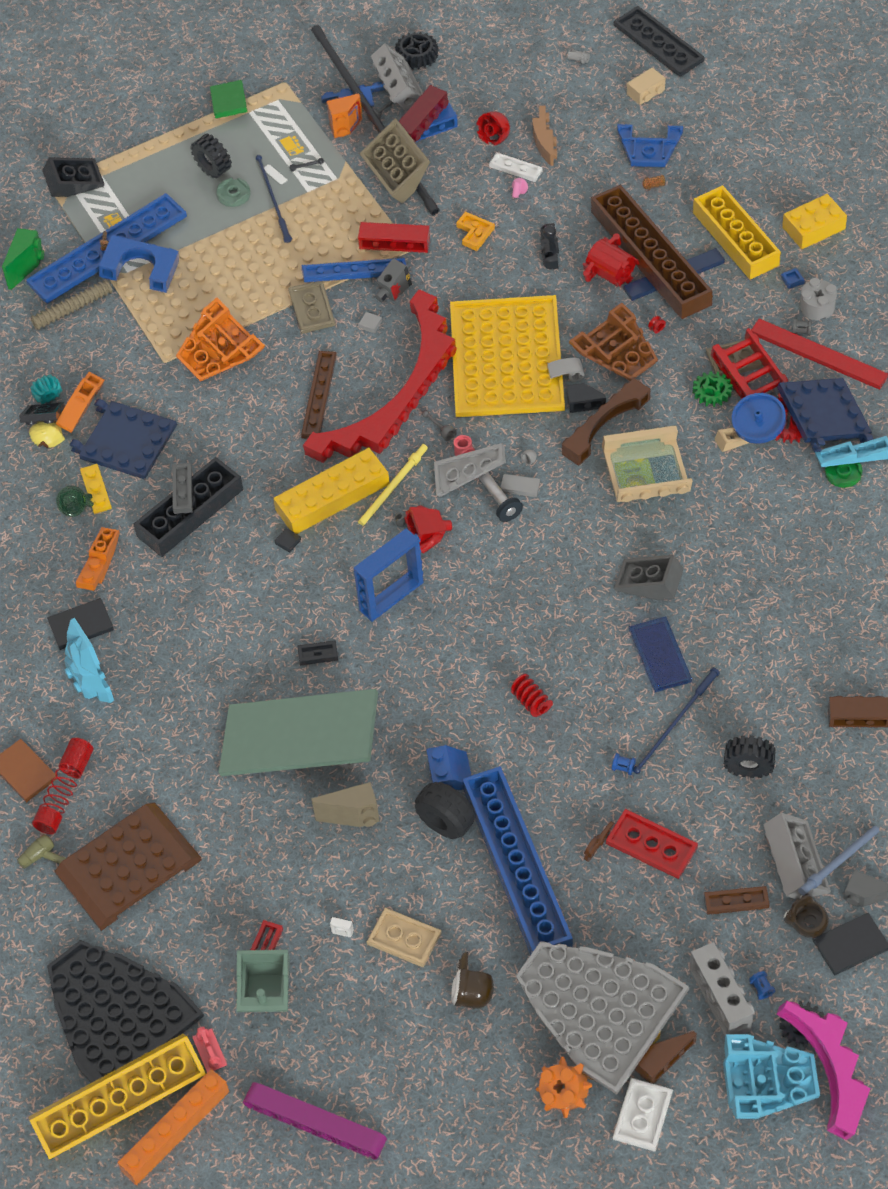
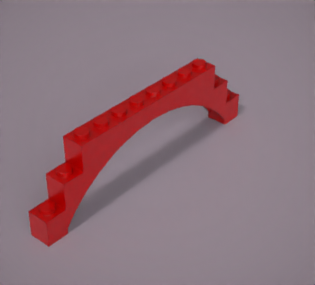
[303,289,457,463]

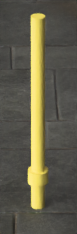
[358,444,428,526]

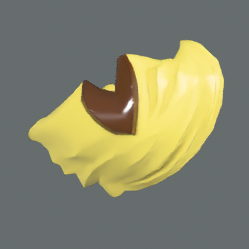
[29,421,65,449]

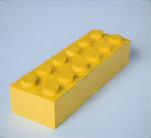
[693,185,781,280]
[273,448,389,534]

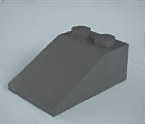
[614,555,684,600]

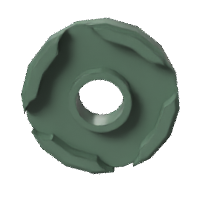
[217,178,251,207]

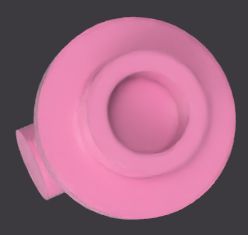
[512,178,528,198]

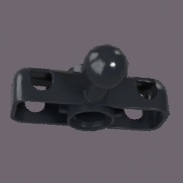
[540,223,559,269]

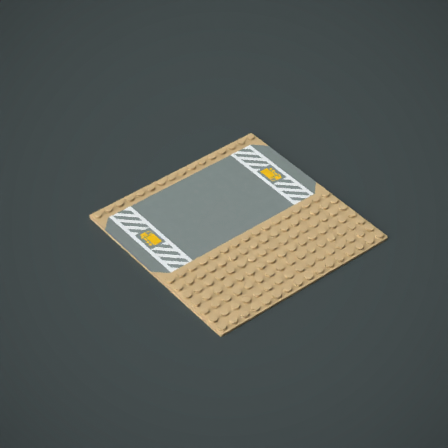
[55,82,408,363]

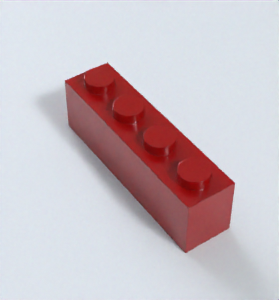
[358,222,430,253]

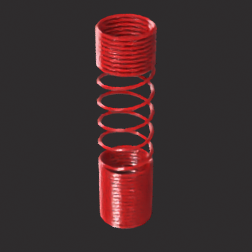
[32,738,94,835]

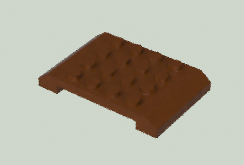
[54,802,202,931]

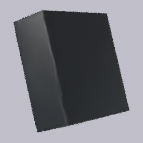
[274,528,301,553]

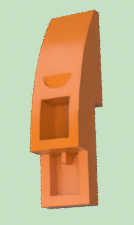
[55,372,105,433]
[76,527,120,591]

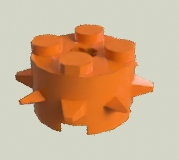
[536,1057,592,1118]

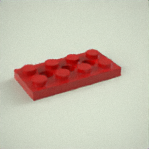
[606,809,698,879]

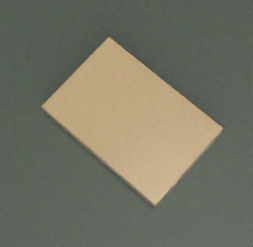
[367,908,441,968]

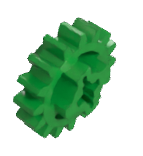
[692,371,732,407]

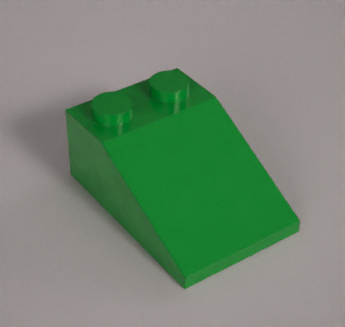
[2,228,45,290]

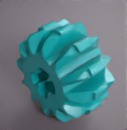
[30,374,62,404]

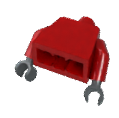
[395,505,452,554]

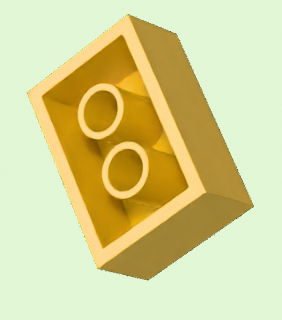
[782,193,847,250]

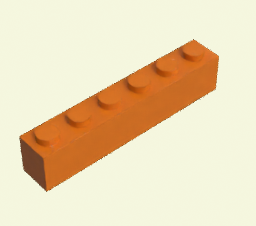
[117,1069,229,1186]

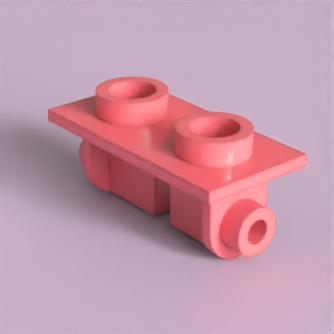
[192,1027,227,1073]

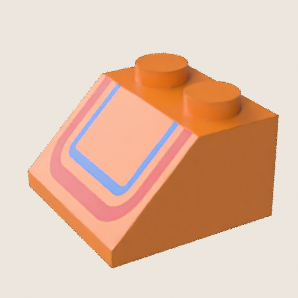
[327,94,362,138]

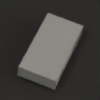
[500,474,540,497]

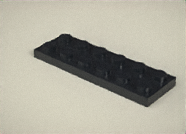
[614,6,705,77]

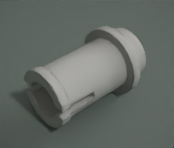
[568,49,590,64]

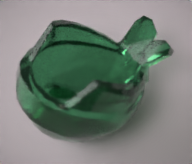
[56,485,94,517]

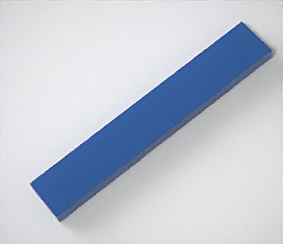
[301,258,406,282]

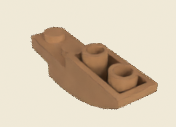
[532,105,557,165]

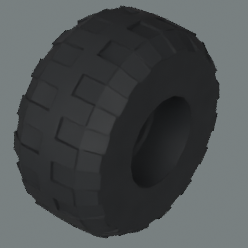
[415,782,475,839]

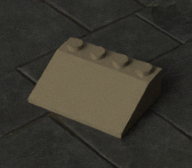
[359,118,430,204]

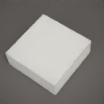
[330,917,354,937]

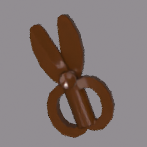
[584,821,614,862]

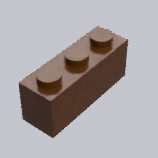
[828,696,888,728]

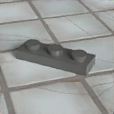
[172,463,193,514]

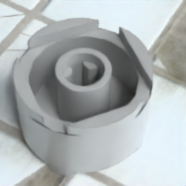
[800,278,837,320]

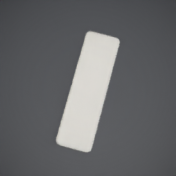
[264,164,288,184]

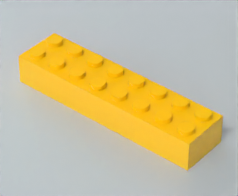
[28,1033,206,1160]

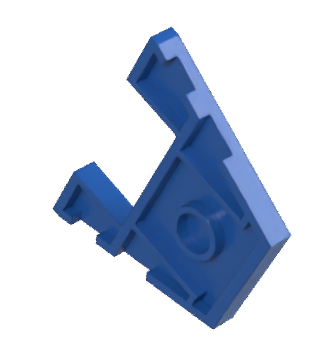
[617,124,683,167]

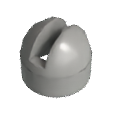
[520,449,537,466]

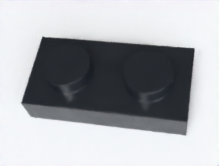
[297,640,338,666]

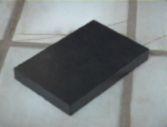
[47,598,114,650]
[813,912,888,976]

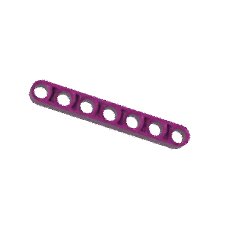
[242,1082,387,1160]

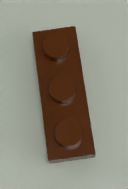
[704,886,770,915]

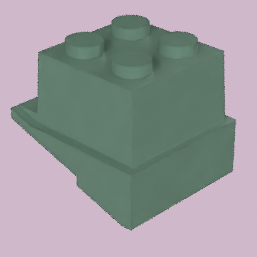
[236,950,290,1012]

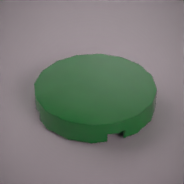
[825,463,863,488]

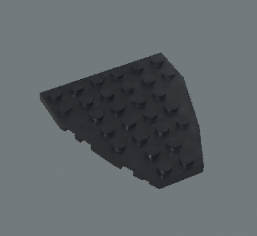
[47,940,204,1083]

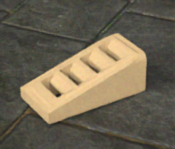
[715,427,750,452]

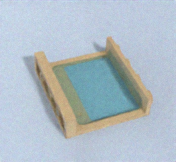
[602,426,693,502]

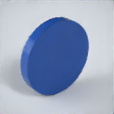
[732,393,786,444]

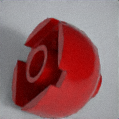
[476,111,510,146]

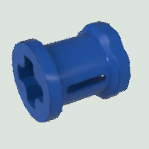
[612,753,636,775]
[749,971,776,1000]

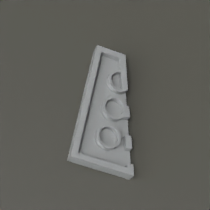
[434,443,506,497]

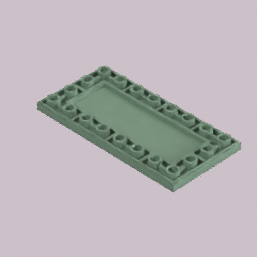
[219,689,378,776]

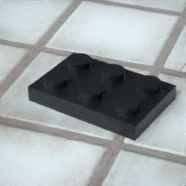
[19,402,64,425]

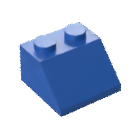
[426,745,472,790]

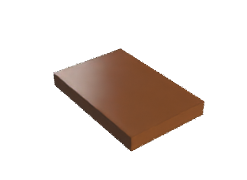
[0,739,57,803]

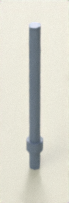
[798,826,880,896]

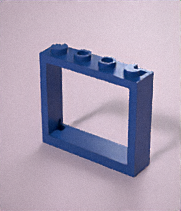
[353,528,424,622]

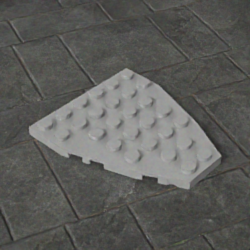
[516,942,689,1095]

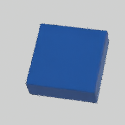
[781,268,805,289]

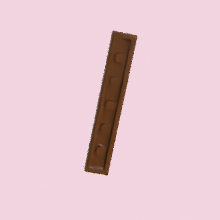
[301,351,337,439]

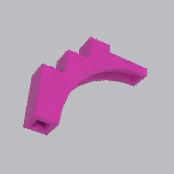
[777,1001,871,1140]

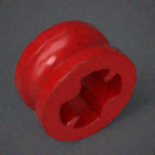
[648,315,666,334]

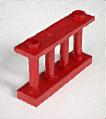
[711,328,788,399]

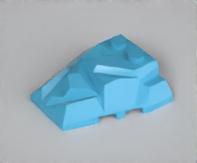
[64,618,114,703]
[723,1034,820,1119]

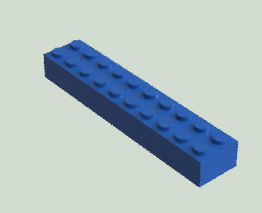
[462,766,573,955]

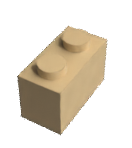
[627,67,665,105]

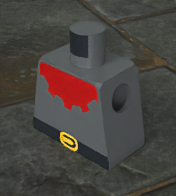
[375,258,412,302]

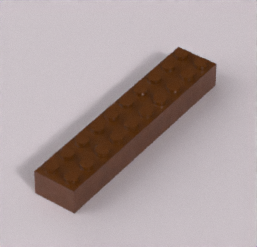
[591,184,713,319]

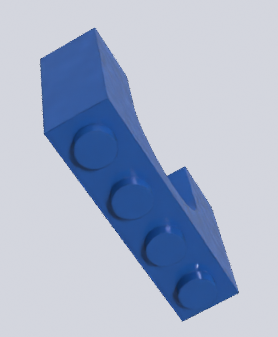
[99,235,179,293]

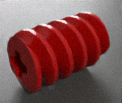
[511,674,553,717]

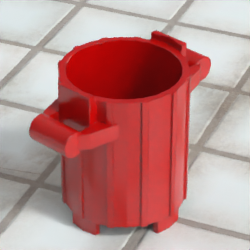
[583,233,639,287]

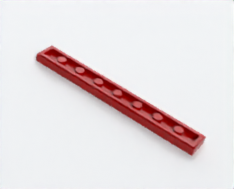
[751,318,888,390]

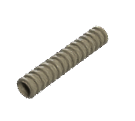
[31,279,113,330]

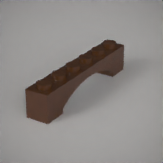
[562,378,651,466]

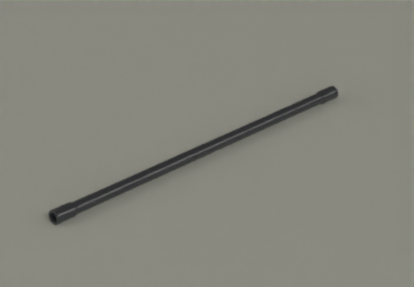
[311,25,440,216]

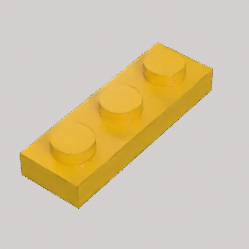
[80,464,112,514]

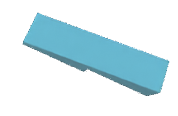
[815,436,888,467]

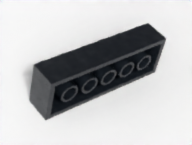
[133,457,244,557]

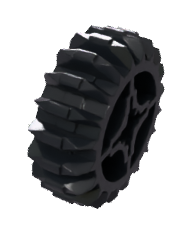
[395,31,439,70]

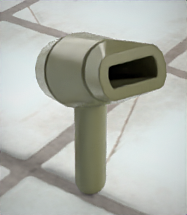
[17,834,66,869]

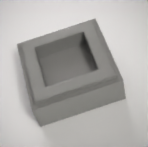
[358,312,382,334]

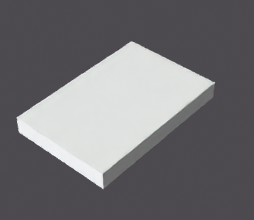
[613,1078,673,1152]

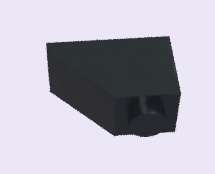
[566,383,606,413]

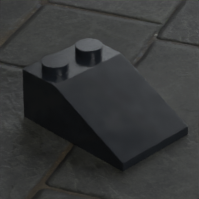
[42,157,105,197]

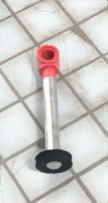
[454,435,523,522]

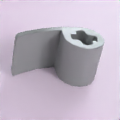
[547,358,585,382]

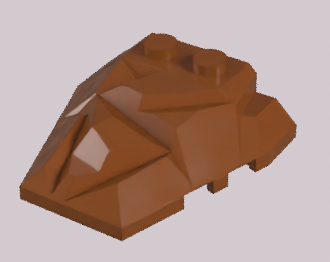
[569,303,658,381]

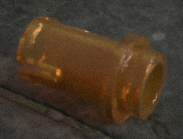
[642,175,665,190]

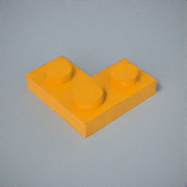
[456,211,495,251]

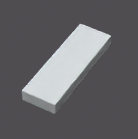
[489,152,543,182]

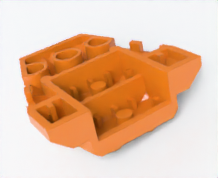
[176,297,265,382]

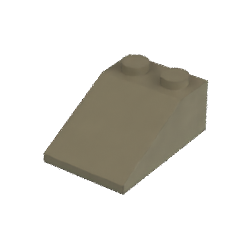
[311,782,380,827]

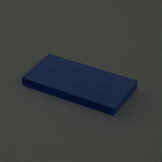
[629,616,692,692]

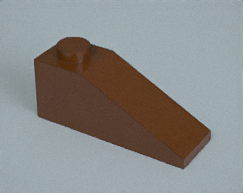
[634,1031,697,1084]

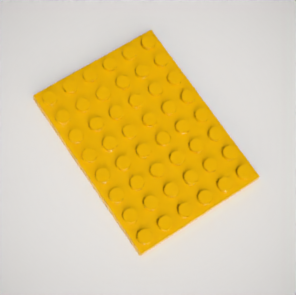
[450,295,565,417]

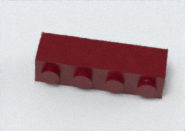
[399,85,449,142]

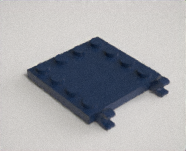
[777,378,874,452]
[69,399,177,479]

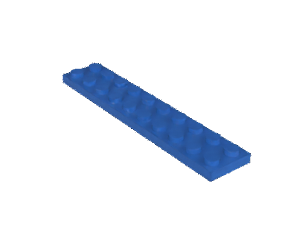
[26,193,187,304]

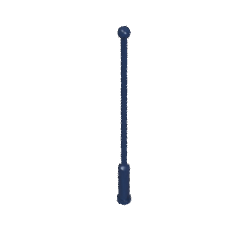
[256,155,292,243]
[633,668,720,774]

